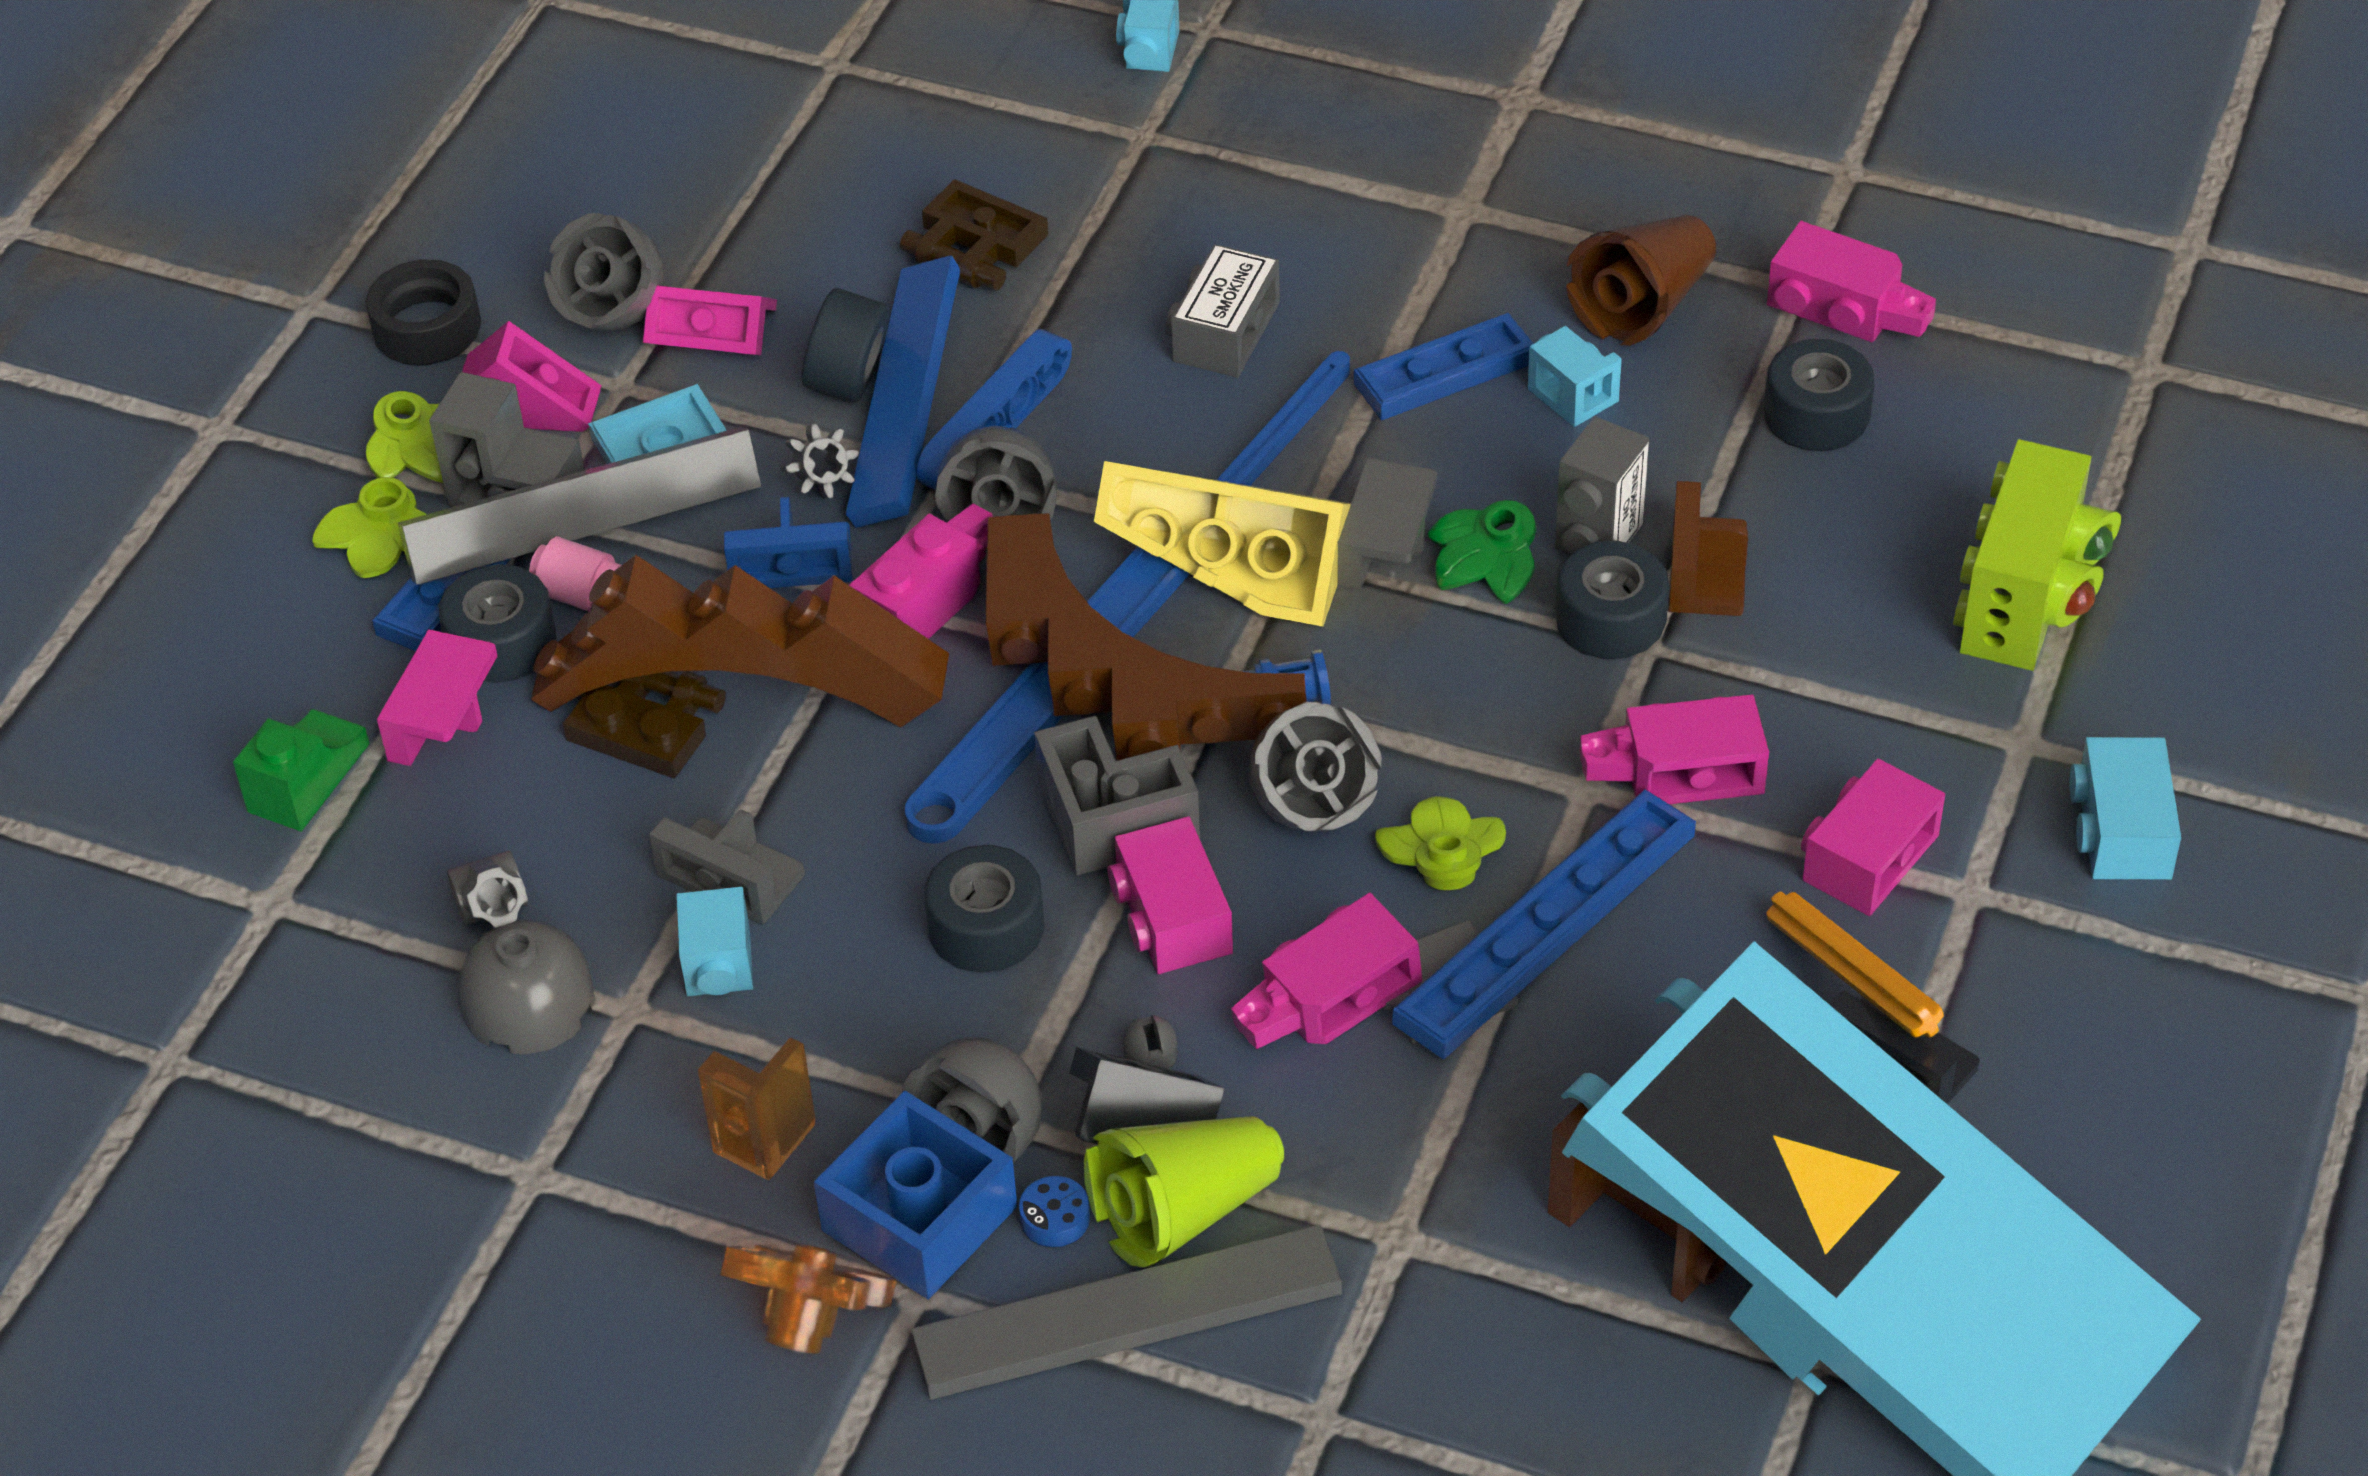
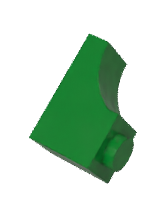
[233,709,370,832]

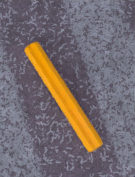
[1766,891,1944,1038]

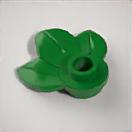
[1427,500,1536,604]

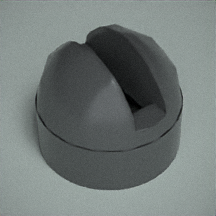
[1123,1015,1178,1069]

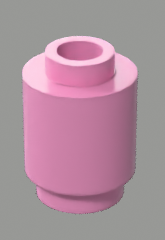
[529,536,621,612]

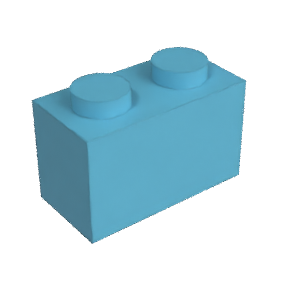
[2069,737,2181,879]

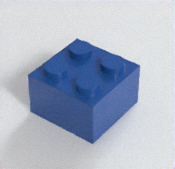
[814,1090,1018,1300]

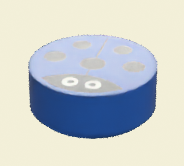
[1019,1176,1090,1247]

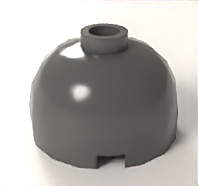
[544,213,663,331]
[935,425,1057,550]
[1249,702,1381,832]
[459,919,595,1055]
[902,1037,1043,1164]

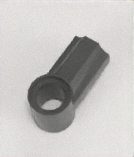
[447,850,528,928]

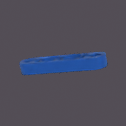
[917,329,1072,490]

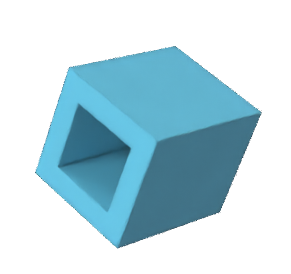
[677,887,753,997]

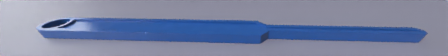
[905,351,1350,844]

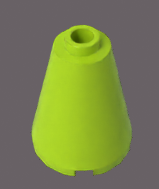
[1084,1116,1284,1268]

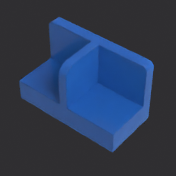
[724,497,853,588]

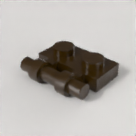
[900,179,1049,291]
[563,671,726,779]

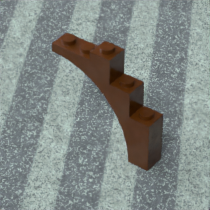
[986,513,1307,761]
[531,555,949,728]

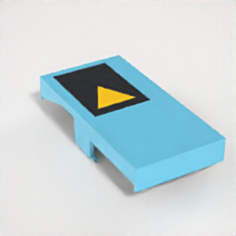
[1561,941,2201,1476]

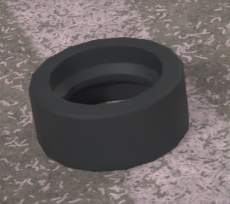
[365,259,482,365]

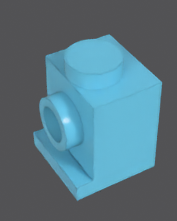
[1116,0,1180,72]
[1528,326,1622,427]

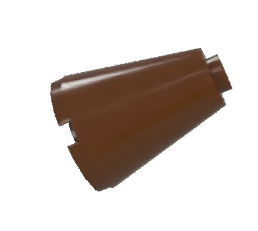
[1566,215,1716,346]

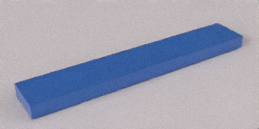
[846,255,960,528]
[1392,789,1696,1060]

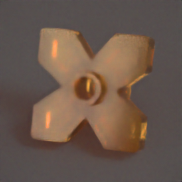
[720,1244,897,1354]

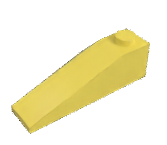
[1094,461,1351,626]

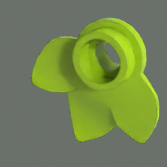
[366,391,444,484]
[312,477,427,578]
[1375,796,1506,890]

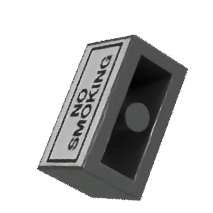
[1166,244,1280,378]
[1555,416,1650,554]

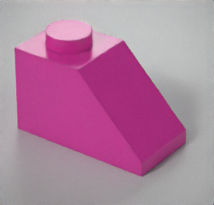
[462,321,602,432]

